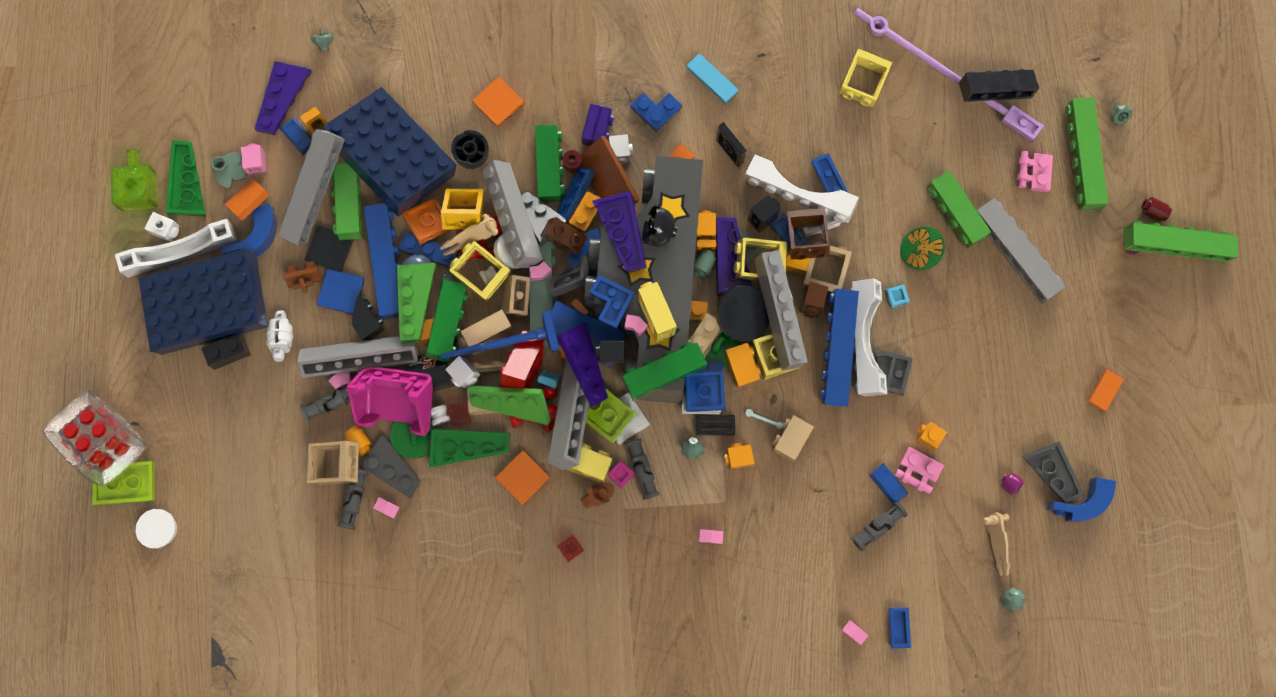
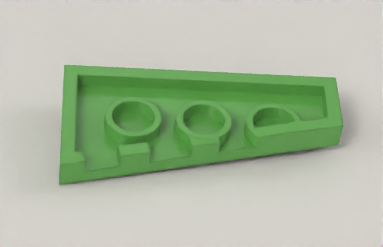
[397,263,437,342]
[467,386,551,425]

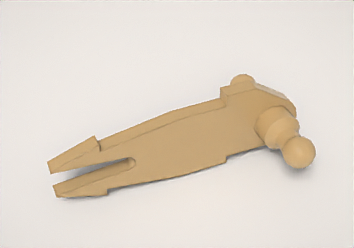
[440,214,498,256]
[983,512,1010,576]

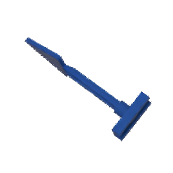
[440,310,559,359]

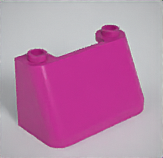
[346,366,433,436]

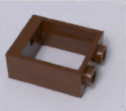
[787,208,830,260]

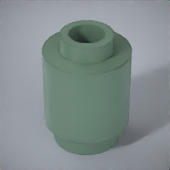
[694,249,716,279]

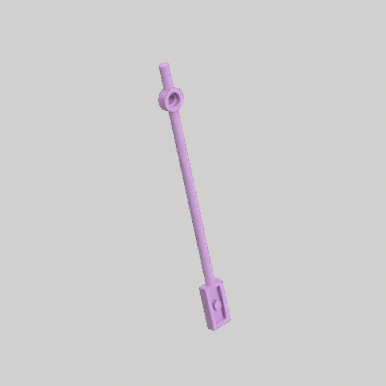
[854,8,1044,142]

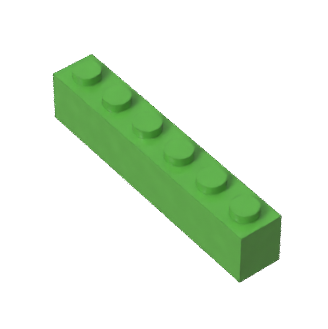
[1065,98,1108,210]
[1123,221,1238,262]

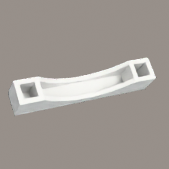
[745,154,859,223]
[115,219,238,278]
[851,278,887,397]

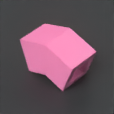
[530,261,552,281]
[625,314,648,336]
[328,372,352,390]
[373,497,400,518]
[699,529,723,544]
[842,620,868,645]

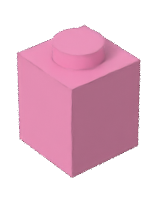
[241,144,267,175]

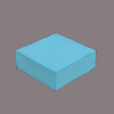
[885,284,910,308]
[537,370,561,388]

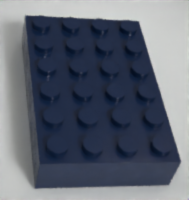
[323,87,456,217]
[139,249,268,355]

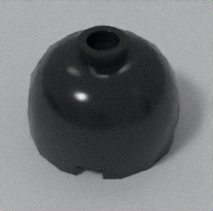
[451,130,489,169]
[642,205,677,247]

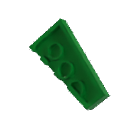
[166,140,206,217]
[429,429,510,468]

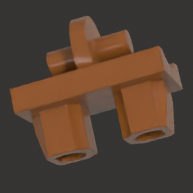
[283,261,322,293]
[580,482,614,508]

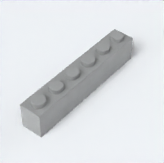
[278,129,345,245]
[482,160,543,269]
[977,198,1065,304]
[754,250,808,371]
[298,336,419,378]
[548,360,589,471]

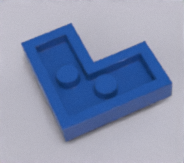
[630,93,682,132]
[589,275,635,329]

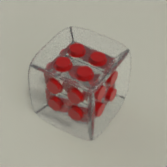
[43,391,146,486]

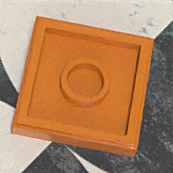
[472,77,525,128]
[225,179,270,220]
[402,198,451,245]
[495,450,550,505]

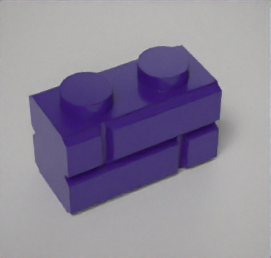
[581,104,615,146]

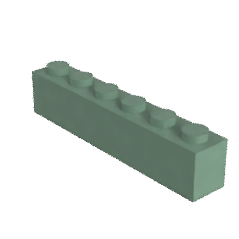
[529,238,557,348]

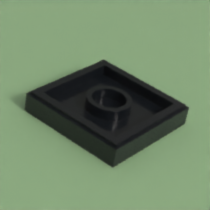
[716,122,747,167]
[304,225,354,272]

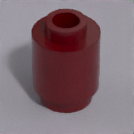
[563,150,582,173]
[1141,197,1172,221]

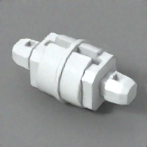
[266,310,293,362]

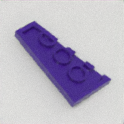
[255,61,312,135]
[592,191,647,273]
[716,217,754,294]
[556,321,608,407]

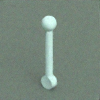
[745,409,783,429]

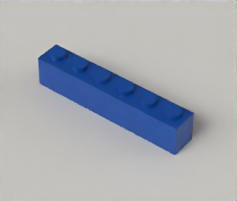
[364,203,401,320]
[820,289,859,407]

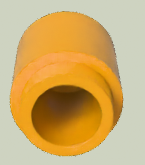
[344,426,372,456]

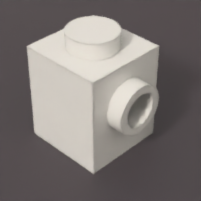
[609,134,633,165]
[144,212,179,242]
[445,356,481,389]

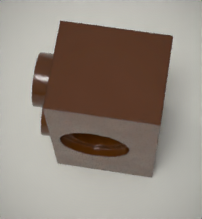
[540,217,588,255]
[799,282,829,318]

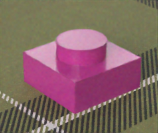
[607,461,635,489]

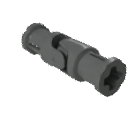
[300,388,349,421]
[625,439,660,500]
[337,469,369,530]
[851,502,908,551]

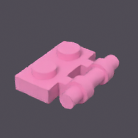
[1017,151,1053,192]
[894,447,944,494]

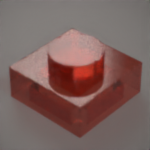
[449,402,471,425]
[557,535,584,562]

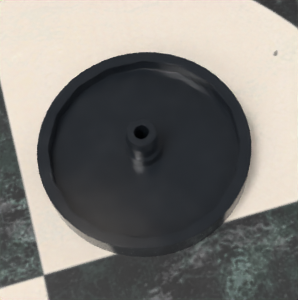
[716,285,770,342]

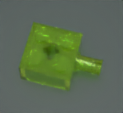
[111,149,158,211]

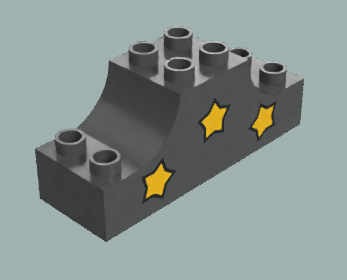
[585,156,703,404]

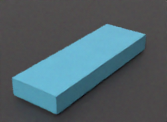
[686,53,739,104]

